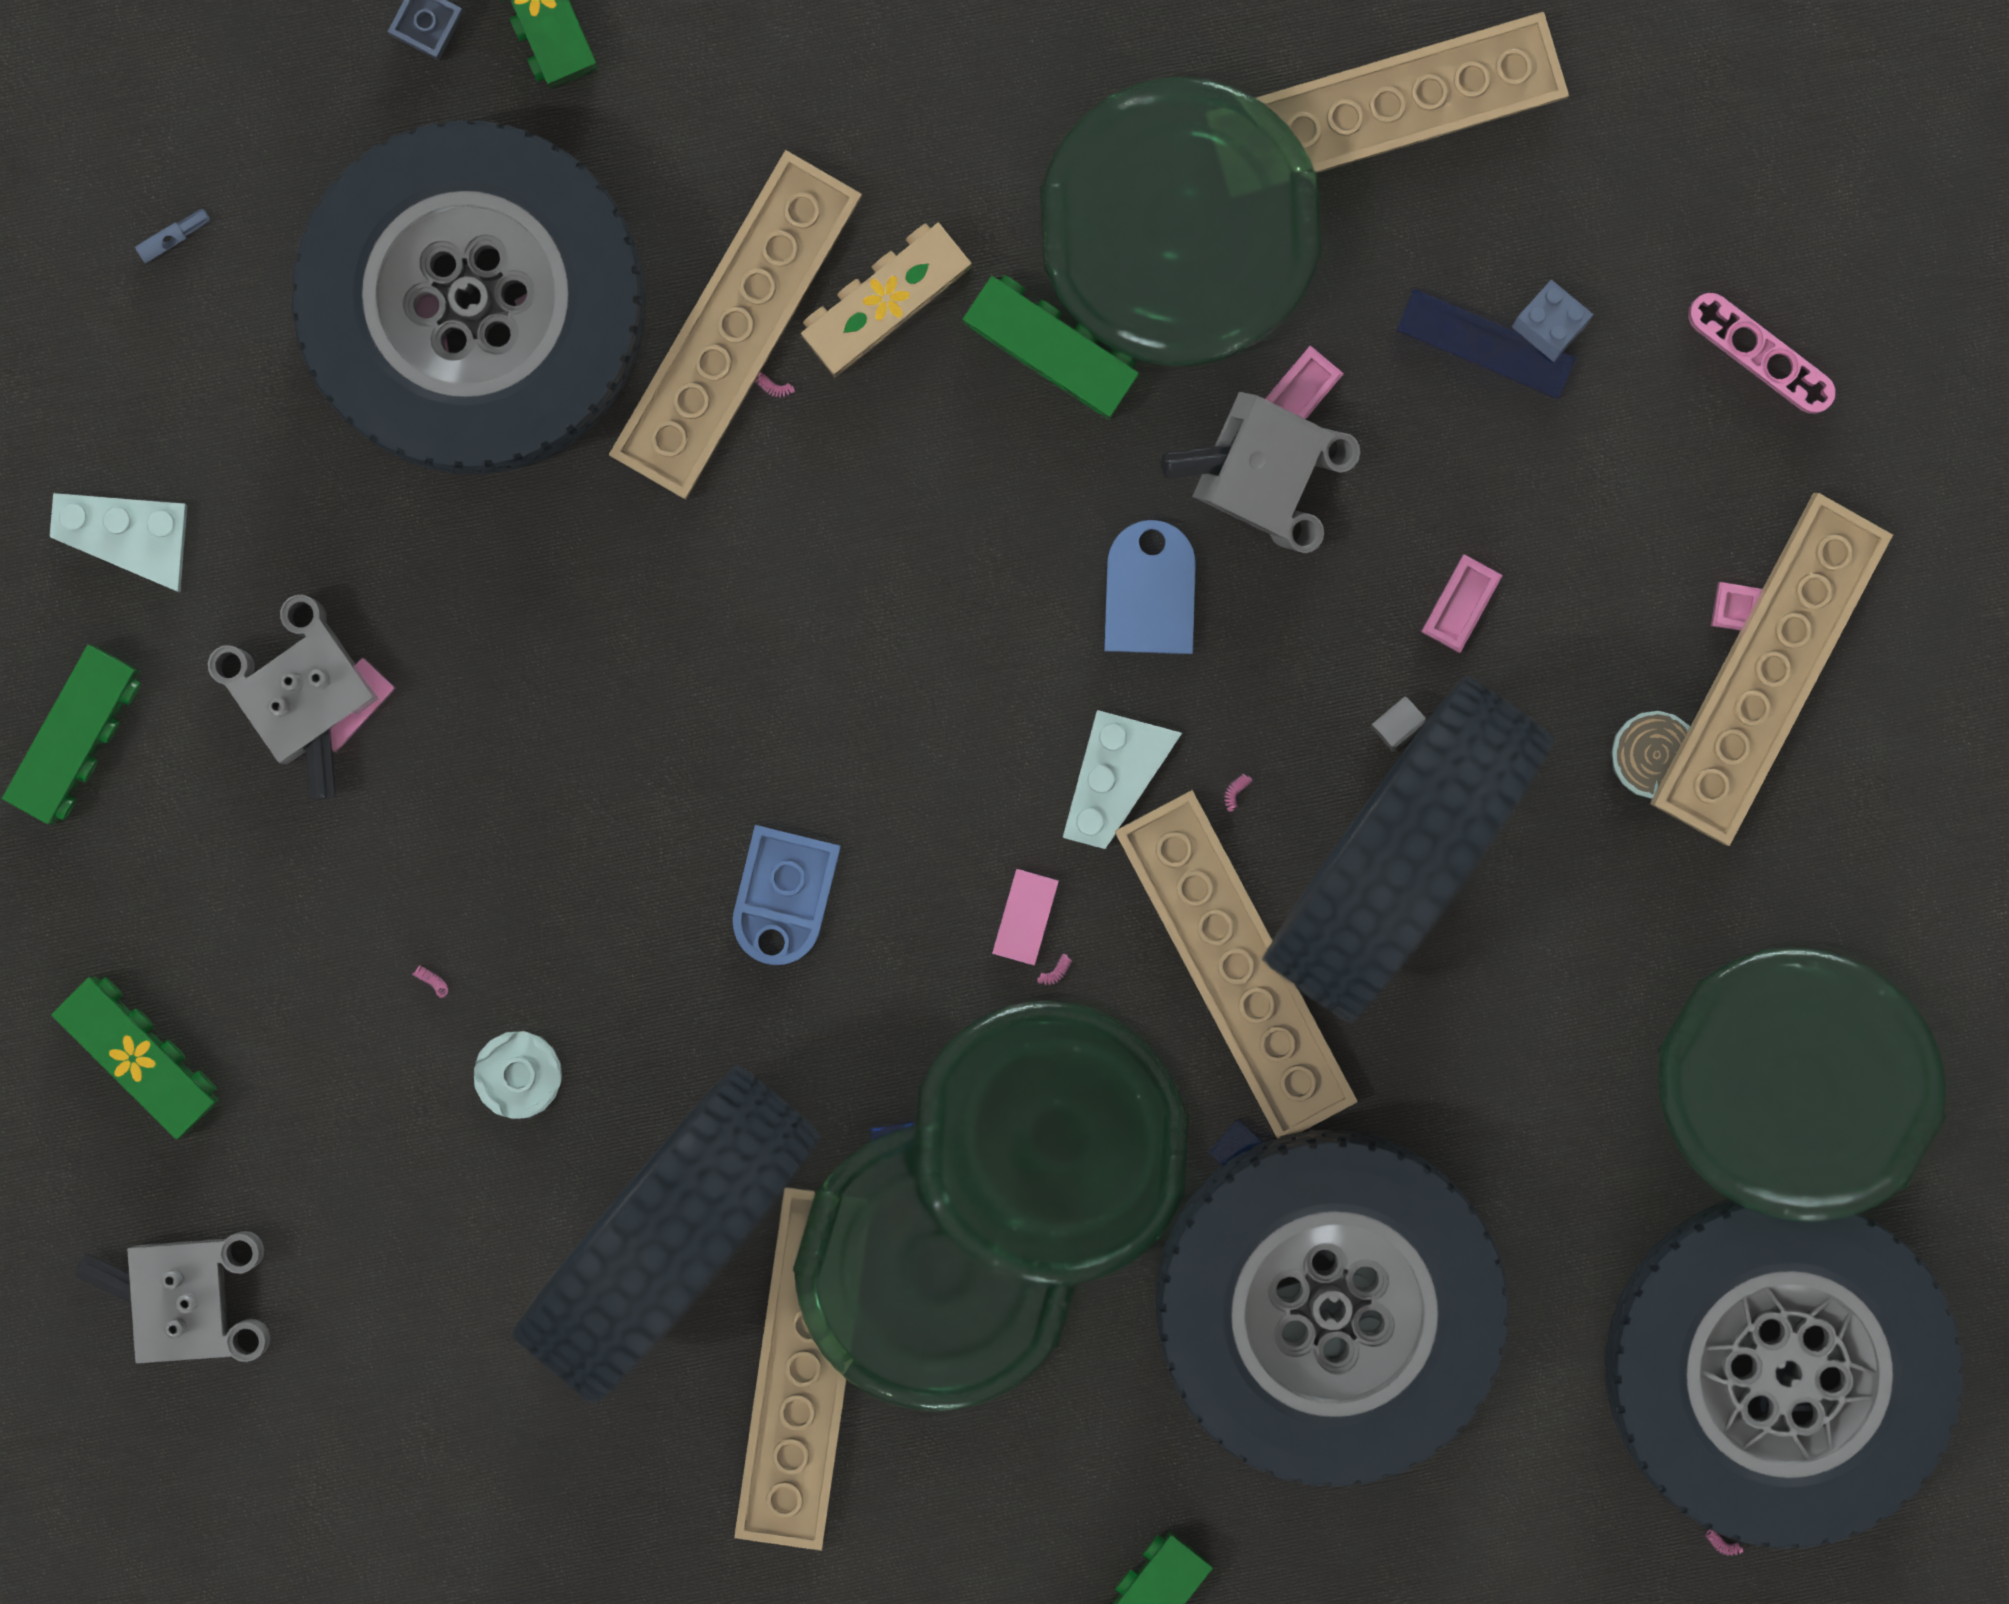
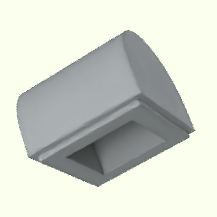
[1371,696,1426,752]

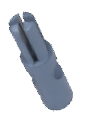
[135,208,210,264]

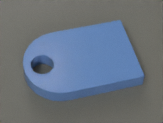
[1104,520,1196,654]
[733,825,841,965]

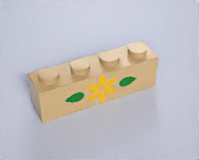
[801,222,972,378]

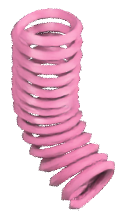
[755,372,795,397]
[1224,774,1252,812]
[1038,954,1072,985]
[412,965,448,998]
[1705,1530,1743,1556]

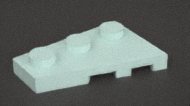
[50,493,187,592]
[1063,710,1182,849]

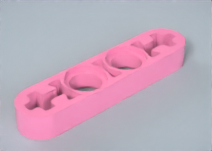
[1688,293,1835,414]

